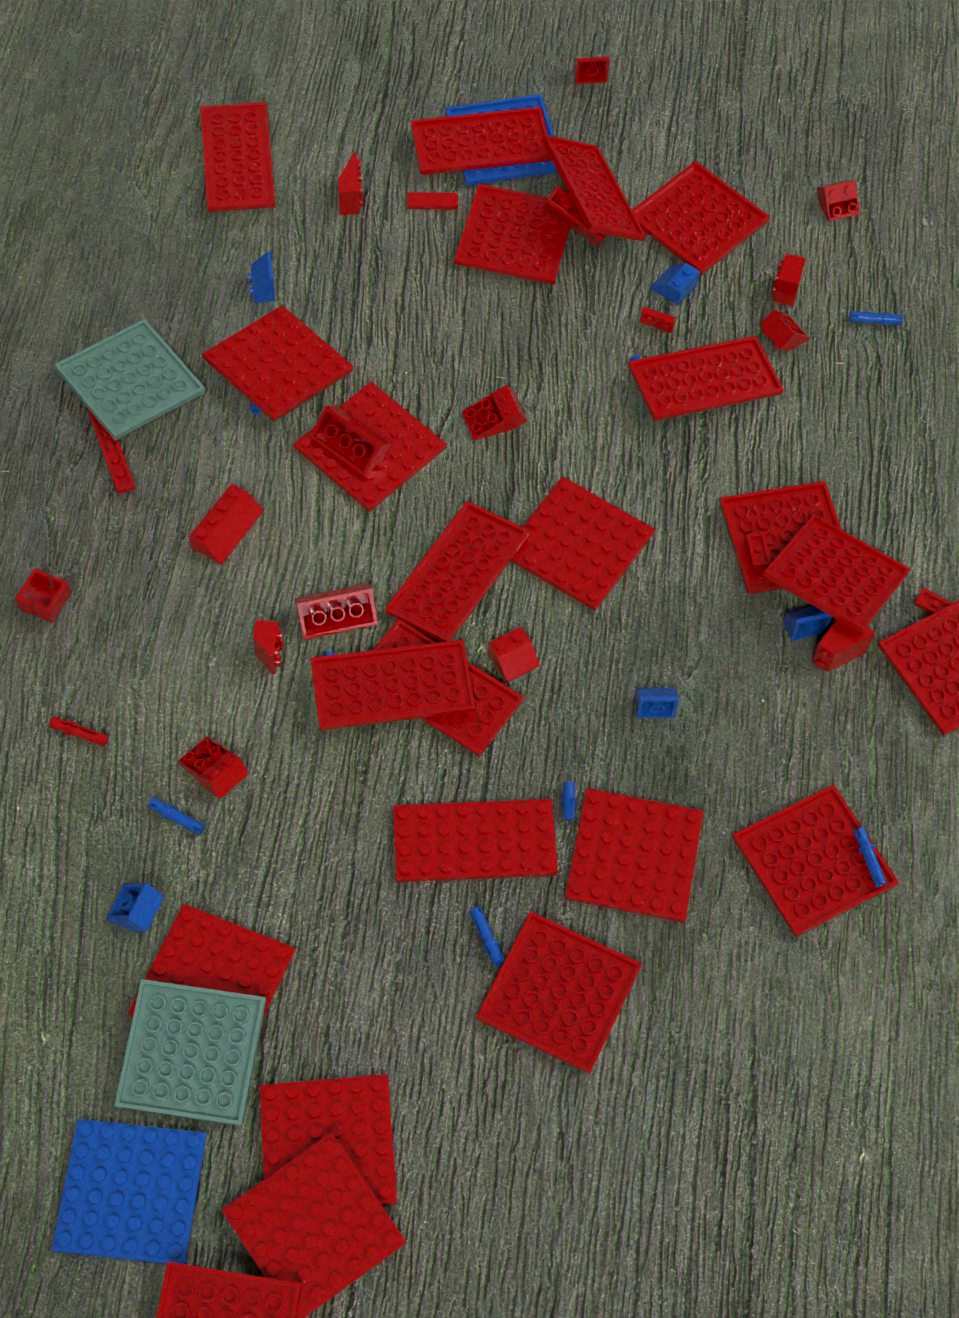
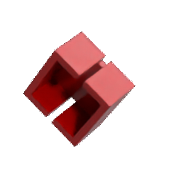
[772,254,806,306]
[15,568,71,623]

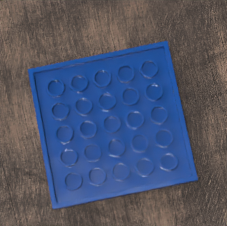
[446,94,558,186]
[52,1119,207,1265]

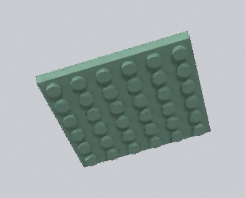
[54,319,205,440]
[114,979,266,1126]

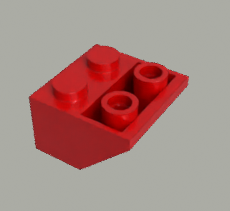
[817,180,860,221]
[253,620,284,674]

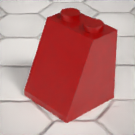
[812,620,875,672]

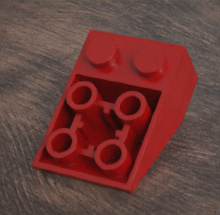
[338,152,363,215]
[461,385,528,441]
[177,737,249,799]

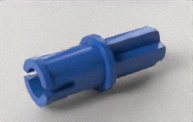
[561,781,577,821]

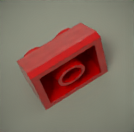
[573,56,610,84]
[759,310,810,351]
[487,627,540,683]

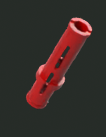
[49,716,109,747]

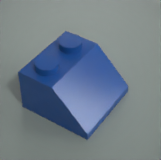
[248,252,275,303]
[650,263,700,306]
[783,606,832,642]
[635,687,679,718]
[106,883,164,932]

